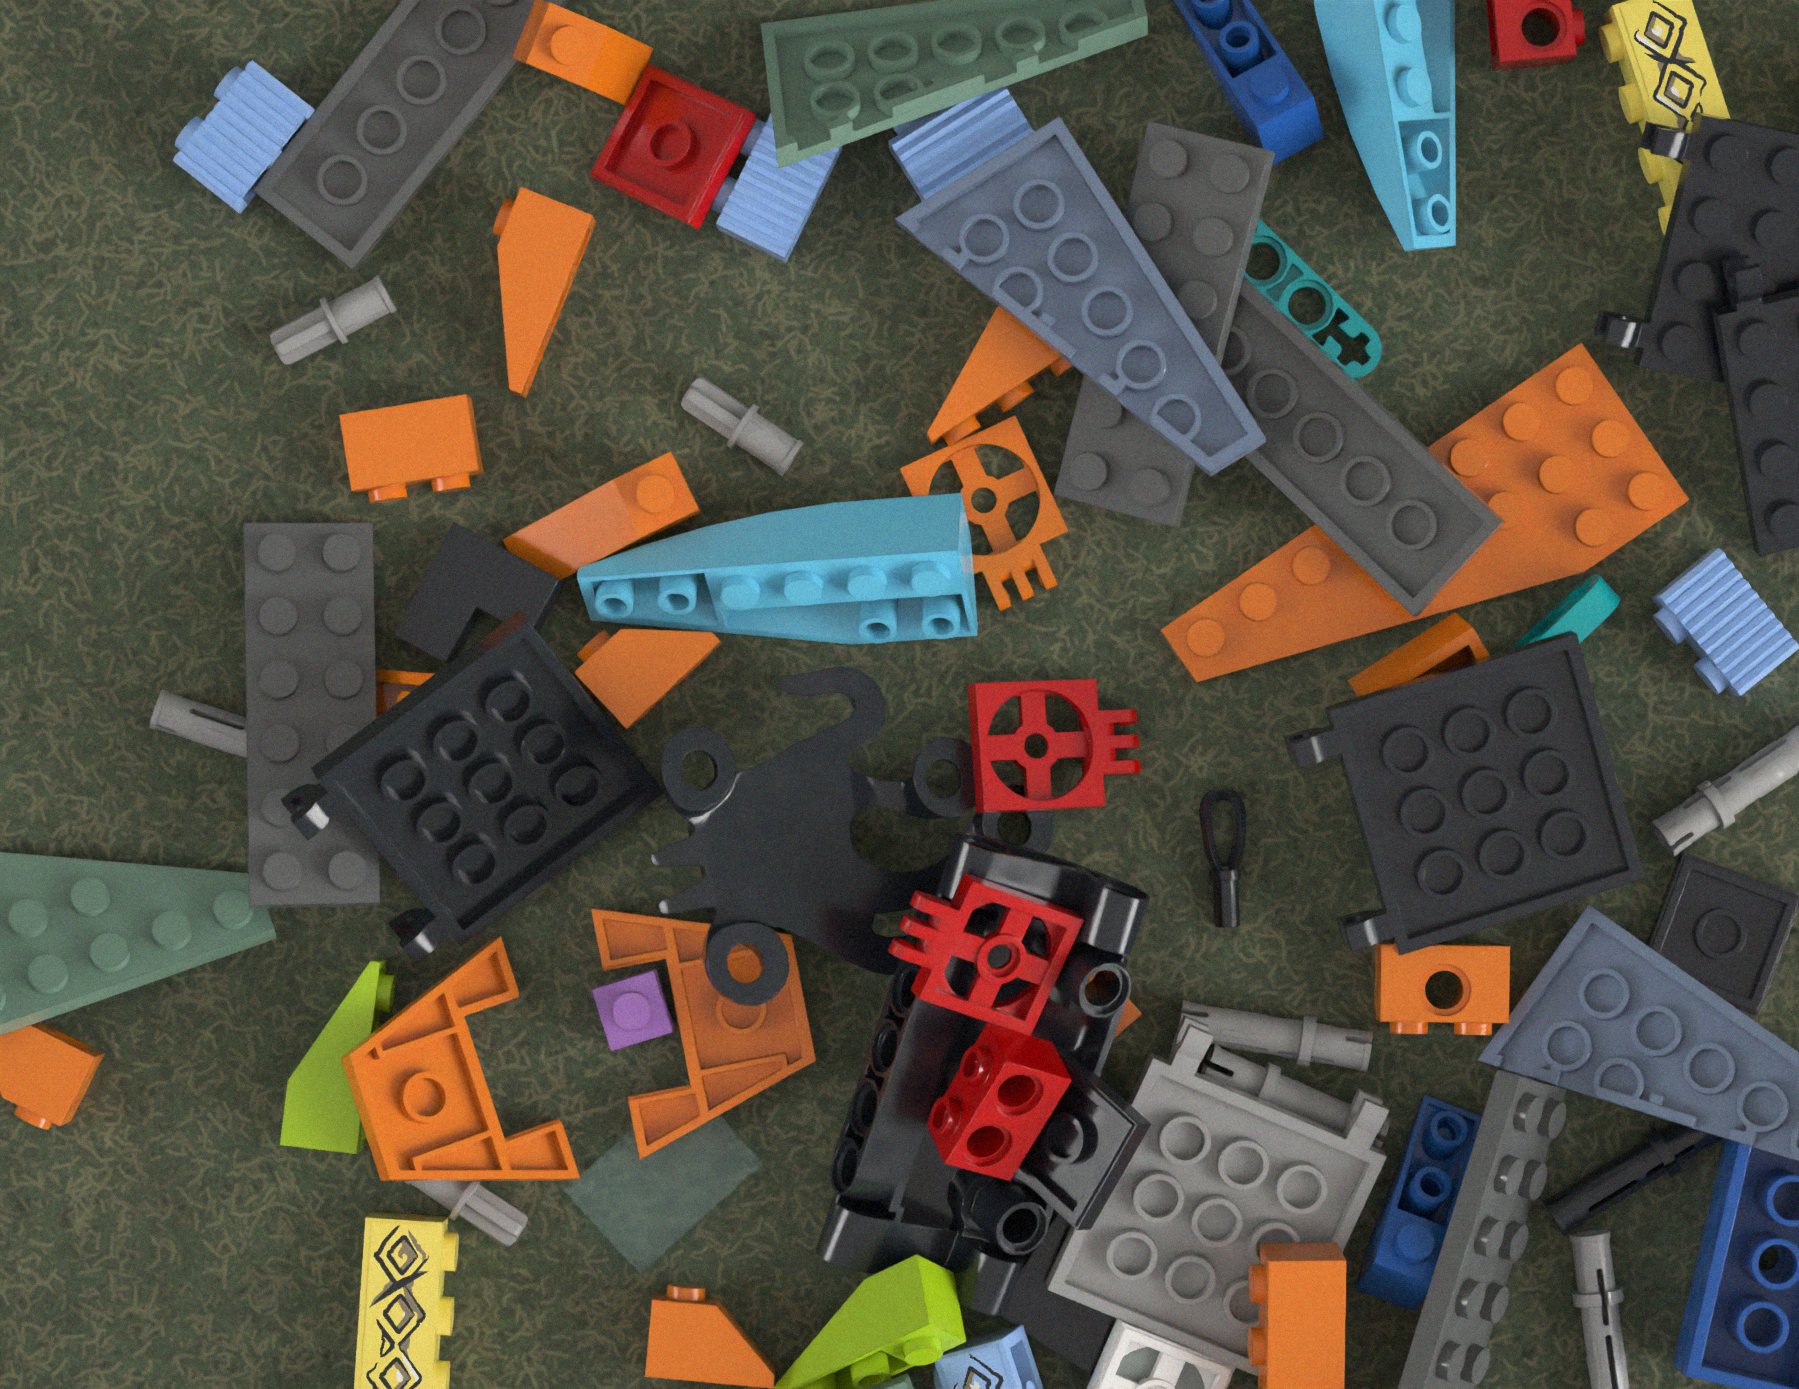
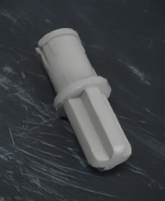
[270,275,397,365]
[681,377,804,476]
[404,1181,528,1247]

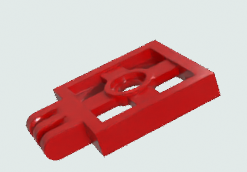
[967,679,1141,814]
[888,872,1084,1036]

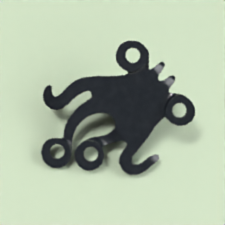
[652,667,1053,1006]

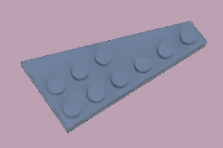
[895,116,1266,477]
[1477,905,1799,1162]

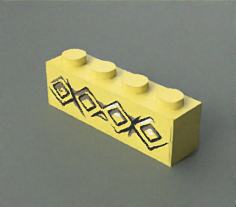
[1599,0,1731,236]
[354,1212,459,1389]

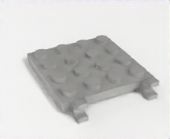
[1045,1015,1389,1376]

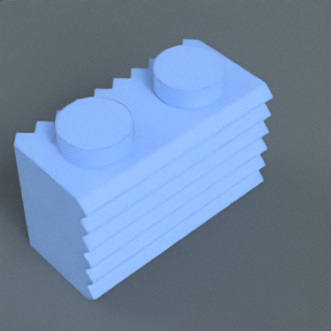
[173,60,315,214]
[888,87,1034,201]
[711,113,843,263]
[1651,548,1799,697]

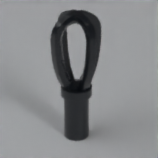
[1199,789,1246,928]

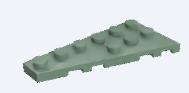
[761,0,1148,169]

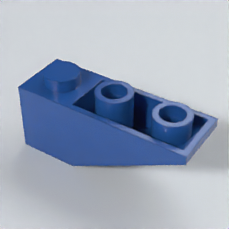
[1172,0,1324,166]
[1354,1095,1482,1311]

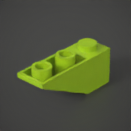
[280,959,396,1154]
[773,1254,966,1389]

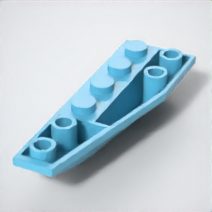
[1314,0,1456,251]
[577,493,978,645]

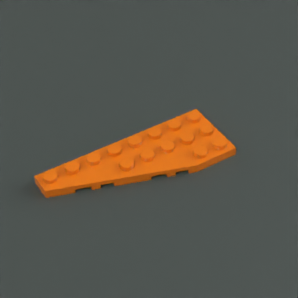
[1160,342,1689,683]

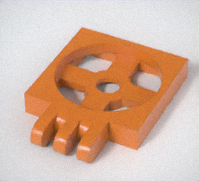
[900,415,1068,612]

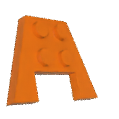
[591,908,817,1160]
[341,936,580,1181]

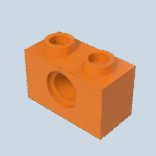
[1374,942,1510,1035]

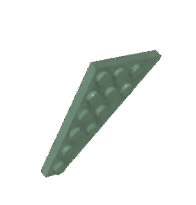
[0,852,277,1036]

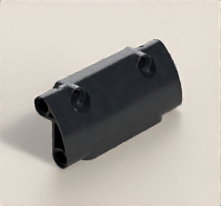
[815,832,1150,1316]

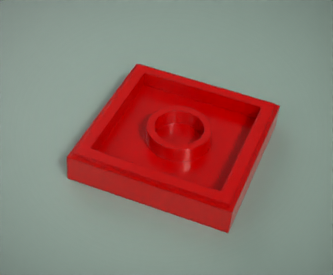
[589,64,758,230]

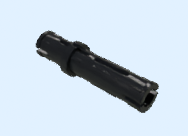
[1542,1123,1725,1236]

